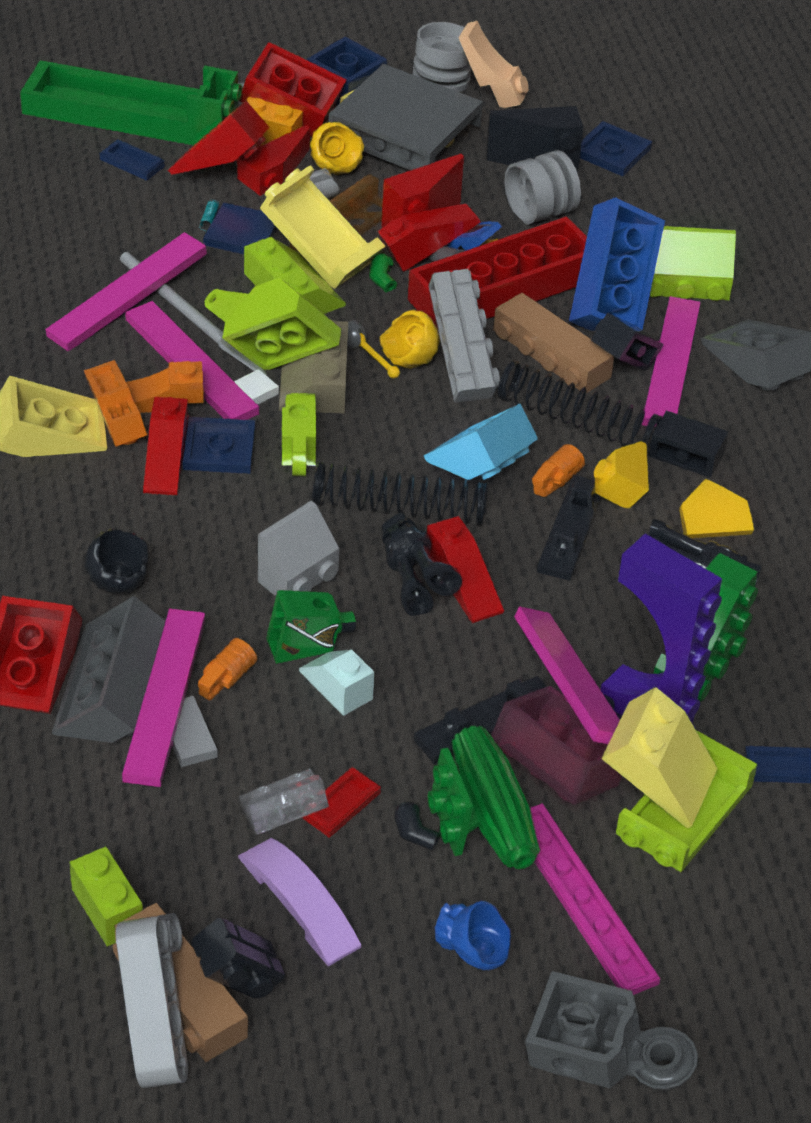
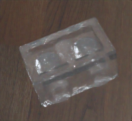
[239,769,329,835]

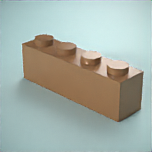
[493,293,614,393]
[113,903,248,1062]

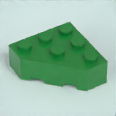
[653,553,758,701]

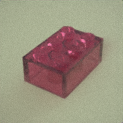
[491,686,622,805]

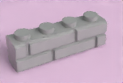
[429,269,500,403]

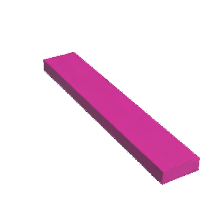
[45,232,207,351]
[642,296,700,427]
[125,301,259,420]
[514,606,620,744]
[122,608,205,787]
[531,803,660,995]

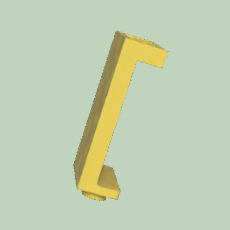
[260,165,385,289]

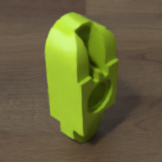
[282,393,316,476]

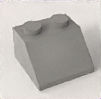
[258,501,339,596]

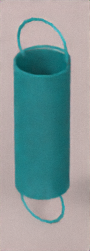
[199,200,219,231]

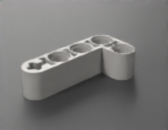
[116,913,188,1088]

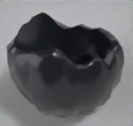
[84,528,148,595]

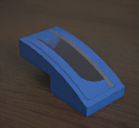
[445,221,502,251]

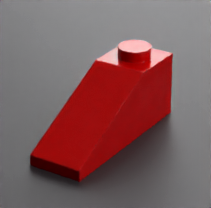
[237,125,310,196]
[378,204,481,272]
[143,396,188,495]
[427,516,504,623]

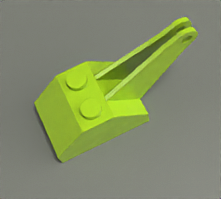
[205,277,341,370]

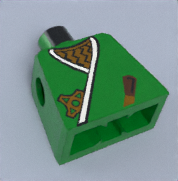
[266,590,356,664]

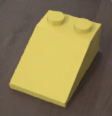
[0,376,107,457]
[601,687,718,828]

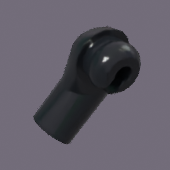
[394,802,441,851]

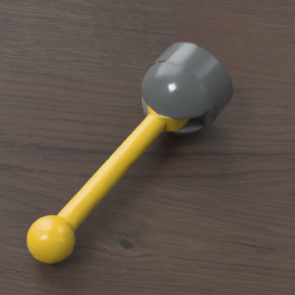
[347,320,400,378]

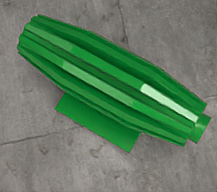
[427,726,540,869]

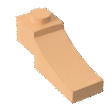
[458,21,529,108]

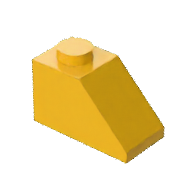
[594,441,649,508]

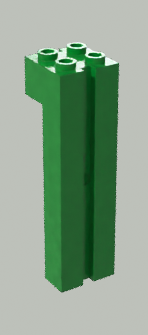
[20,60,242,145]

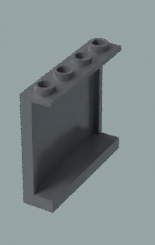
[329,64,483,170]

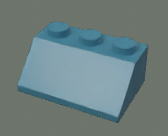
[424,404,538,480]

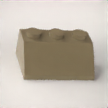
[279,320,348,413]

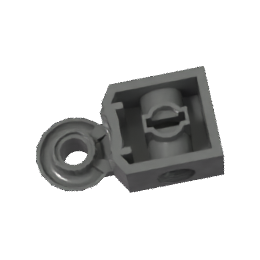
[525,971,698,1091]

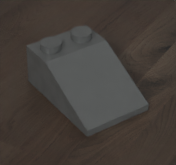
[701,319,811,390]

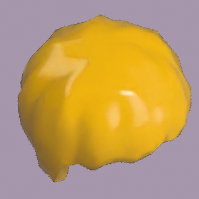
[310,122,364,175]
[379,310,440,369]

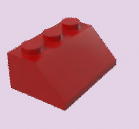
[239,42,347,137]

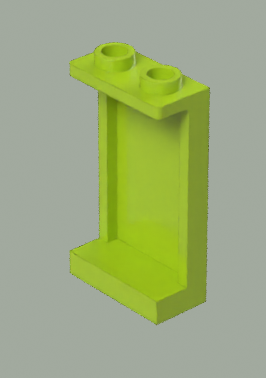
[616,730,757,872]

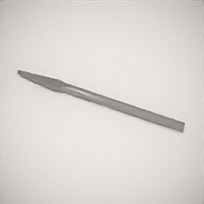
[120,252,266,375]

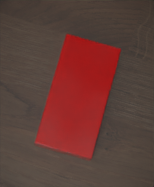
[301,767,381,838]

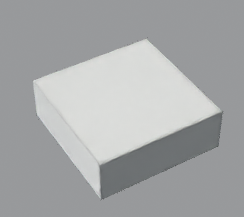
[234,369,279,405]

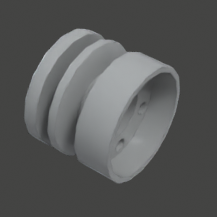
[412,22,471,92]
[504,150,581,225]

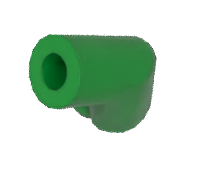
[369,253,397,293]

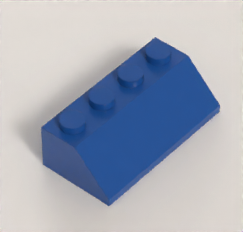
[569,197,665,331]

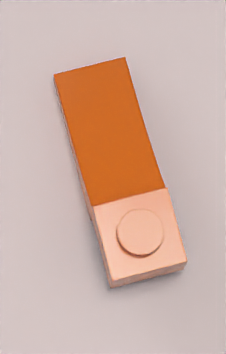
[84,360,147,447]
[126,361,204,413]

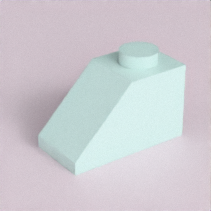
[299,649,374,716]

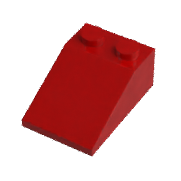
[168,100,270,175]
[381,154,464,228]
[0,596,83,714]

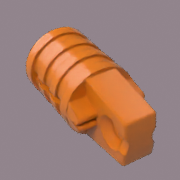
[532,444,585,497]
[198,638,257,701]

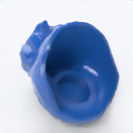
[435,901,511,970]

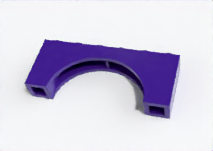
[601,534,722,728]

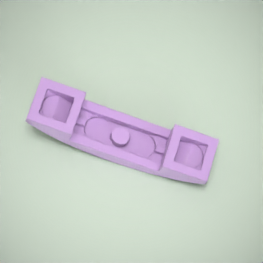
[238,838,361,966]

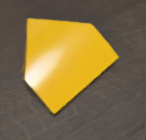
[679,479,754,538]

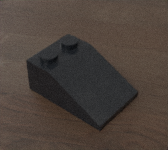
[486,106,584,173]

